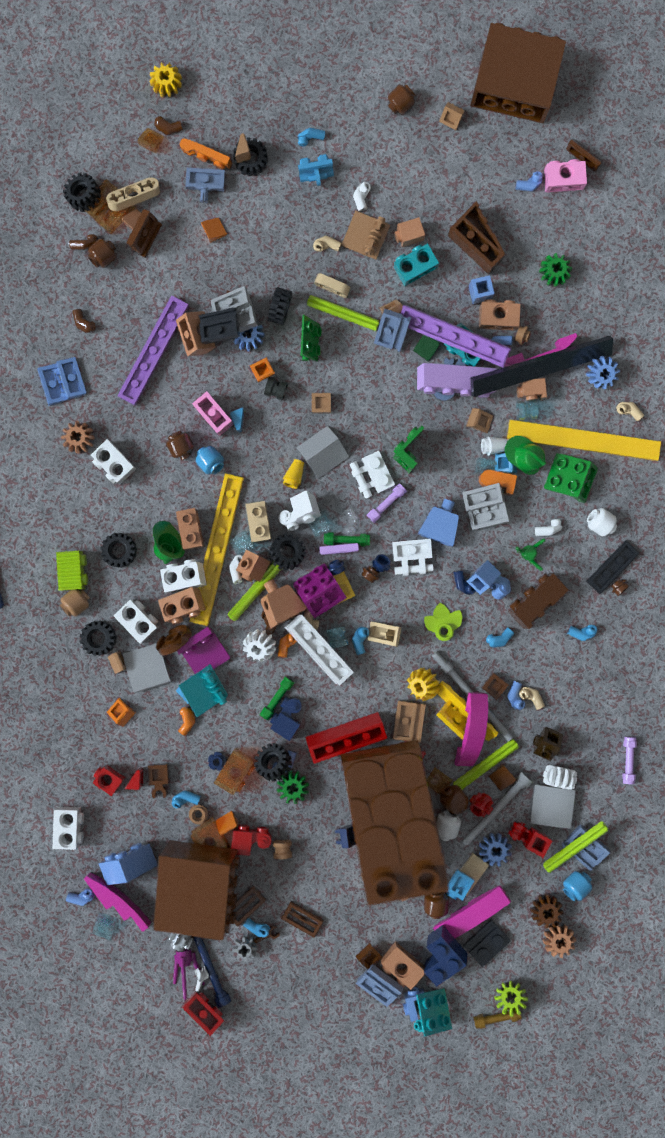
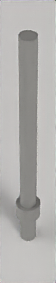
[431,651,513,741]

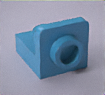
[446,869,475,901]

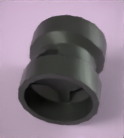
[264,377,288,401]

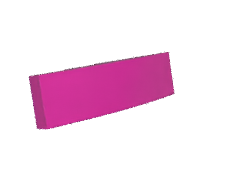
[84,872,151,932]
[433,885,511,938]

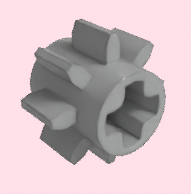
[168,933,194,952]
[232,935,257,962]

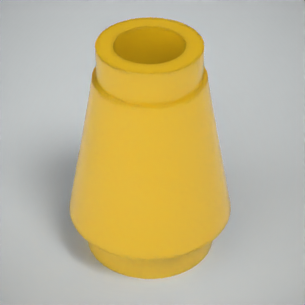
[283,459,305,489]

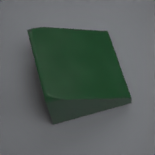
[413,335,440,361]

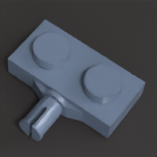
[185,168,225,203]

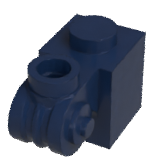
[270,696,302,741]

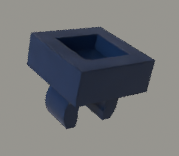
[335,824,356,848]

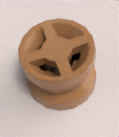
[273,840,292,859]

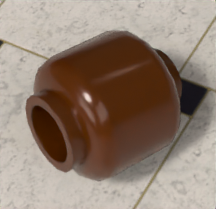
[387,84,416,115]
[87,239,116,268]
[166,430,194,460]
[440,785,469,814]
[424,892,449,919]

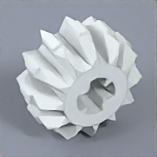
[243,629,276,663]
[543,765,577,789]

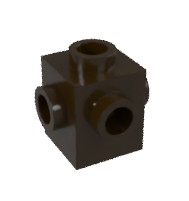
[532,726,563,761]

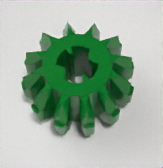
[539,253,572,287]
[277,771,309,804]

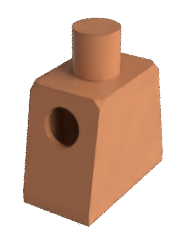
[261,579,307,629]

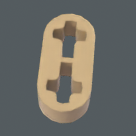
[314,273,351,298]

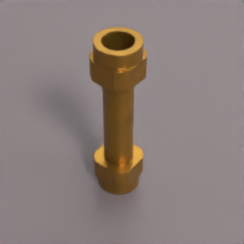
[473,1010,521,1029]

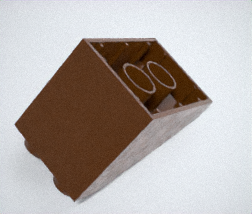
[341,740,449,906]

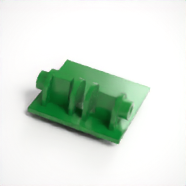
[300,315,322,362]

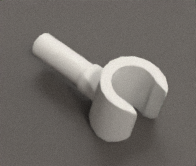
[194,966,209,992]

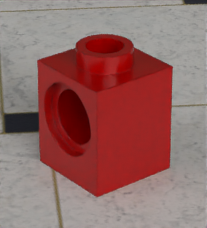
[93,765,126,796]

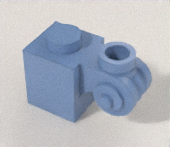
[466,560,511,600]

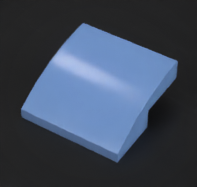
[37,357,87,406]

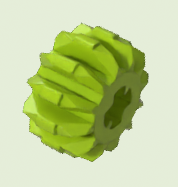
[494,981,528,1017]

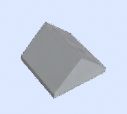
[296,426,349,479]

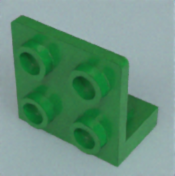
[393,425,425,473]
[544,453,598,503]

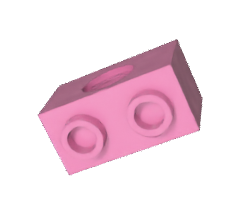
[544,159,587,193]
[192,392,234,437]

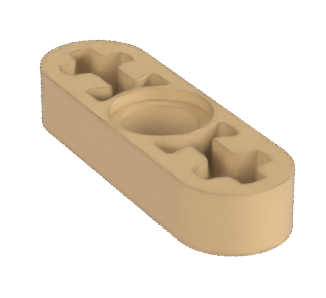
[106,178,160,211]

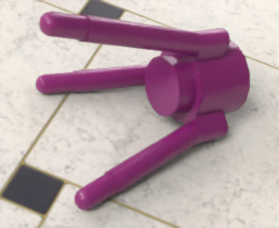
[173,948,205,1000]

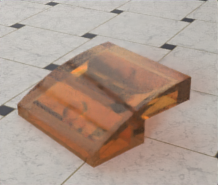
[84,179,136,235]

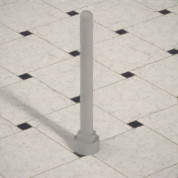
[463,772,533,845]

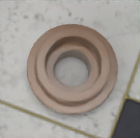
[515,326,531,345]
[189,804,208,824]

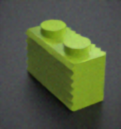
[56,551,88,591]

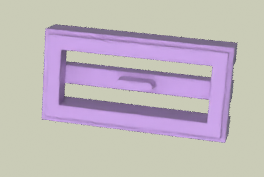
[319,543,359,555]

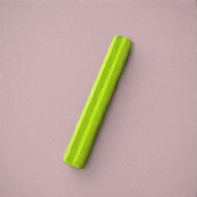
[307,295,379,331]
[227,561,283,621]
[453,739,519,790]
[543,821,608,873]

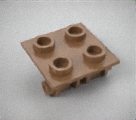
[341,210,390,260]

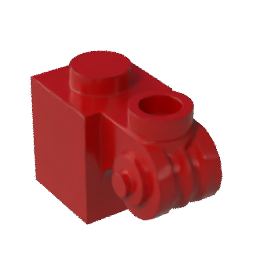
[508,821,552,858]
[231,824,272,856]

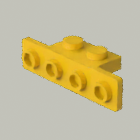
[436,681,499,741]

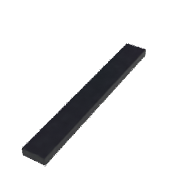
[470,335,613,397]

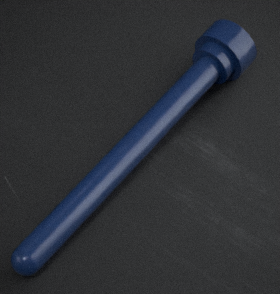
[193,936,231,1008]

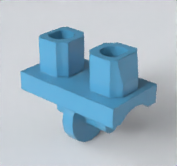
[298,154,334,186]

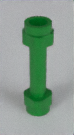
[324,532,370,547]
[259,676,295,721]

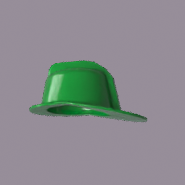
[505,436,546,475]
[153,521,185,564]

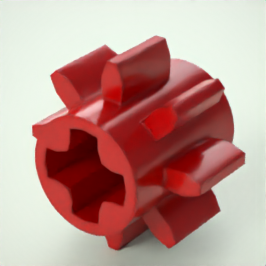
[469,792,493,817]

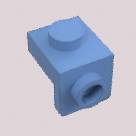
[403,987,424,1022]

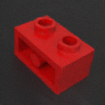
[181,992,224,1036]

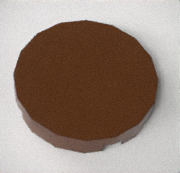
[156,625,192,656]

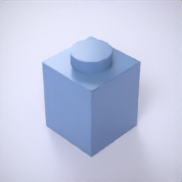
[468,275,494,304]

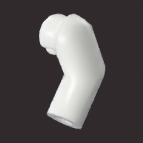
[353,182,371,212]
[229,555,243,584]

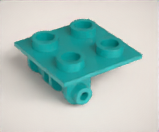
[178,664,228,717]
[414,988,452,1037]

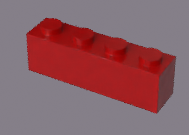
[305,712,387,764]

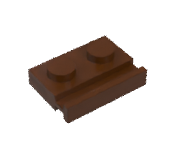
[127,209,162,258]

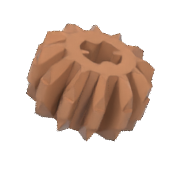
[61,421,95,454]
[542,923,576,958]

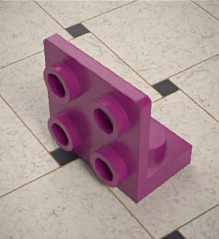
[293,564,347,619]
[177,626,230,674]

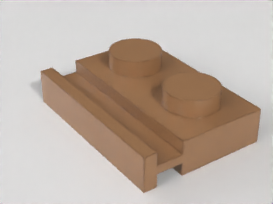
[392,700,426,743]

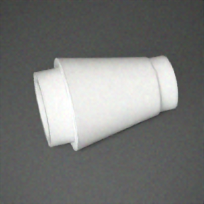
[481,436,509,456]

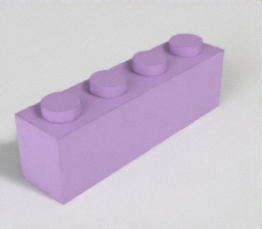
[417,363,497,398]

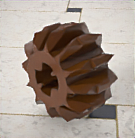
[530,894,564,929]

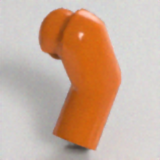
[278,633,297,658]
[178,706,195,736]

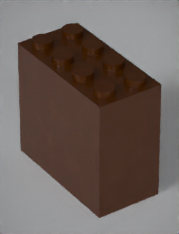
[470,23,566,124]
[154,840,240,941]

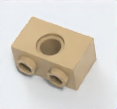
[246,501,272,543]

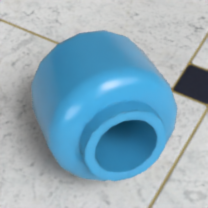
[196,446,224,475]
[563,871,592,901]

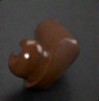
[72,309,96,333]

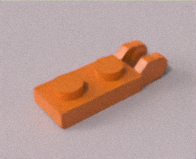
[179,139,232,170]

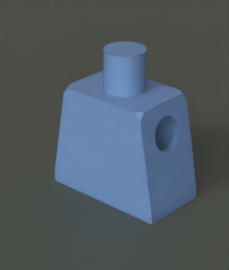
[418,499,459,547]

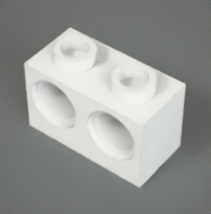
[91,439,136,484]
[160,559,207,593]
[114,600,159,644]
[53,807,84,850]

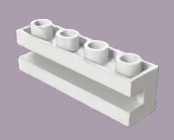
[284,614,354,686]

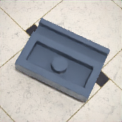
[374,309,411,352]
[562,824,610,871]
[356,964,404,1007]

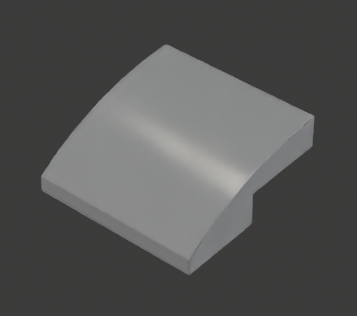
[211,286,258,333]
[462,483,510,531]
[123,643,171,693]
[531,784,576,829]

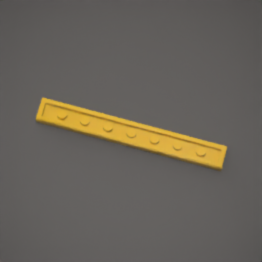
[507,420,661,461]
[189,473,244,626]

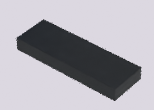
[586,540,640,594]

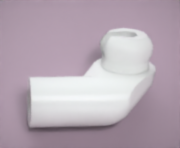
[535,519,562,536]

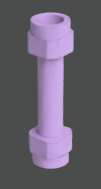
[366,484,407,523]
[622,737,637,784]

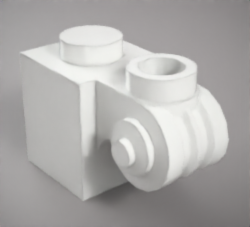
[279,491,321,531]

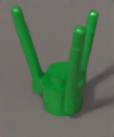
[516,538,546,571]

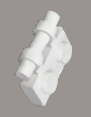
[349,451,395,499]
[392,539,433,576]

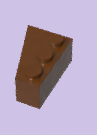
[448,201,505,275]
[508,573,569,629]

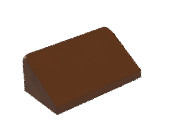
[566,139,603,172]

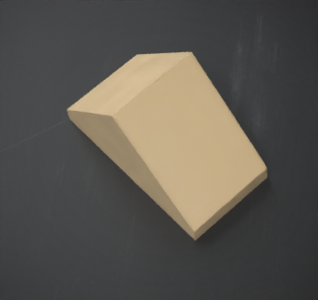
[367,622,401,647]

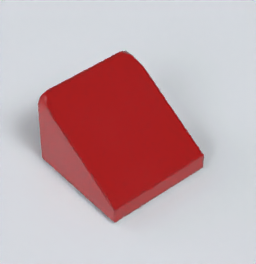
[125,767,144,790]

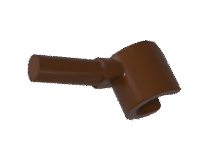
[254,925,280,943]

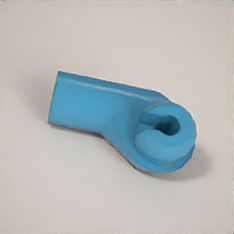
[352,627,369,655]

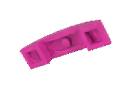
[504,333,577,367]
[454,692,488,766]

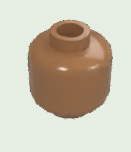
[60,589,89,617]

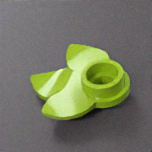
[424,603,462,641]

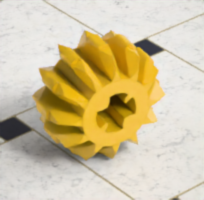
[150,62,182,98]
[407,667,440,701]

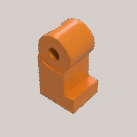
[479,470,517,496]

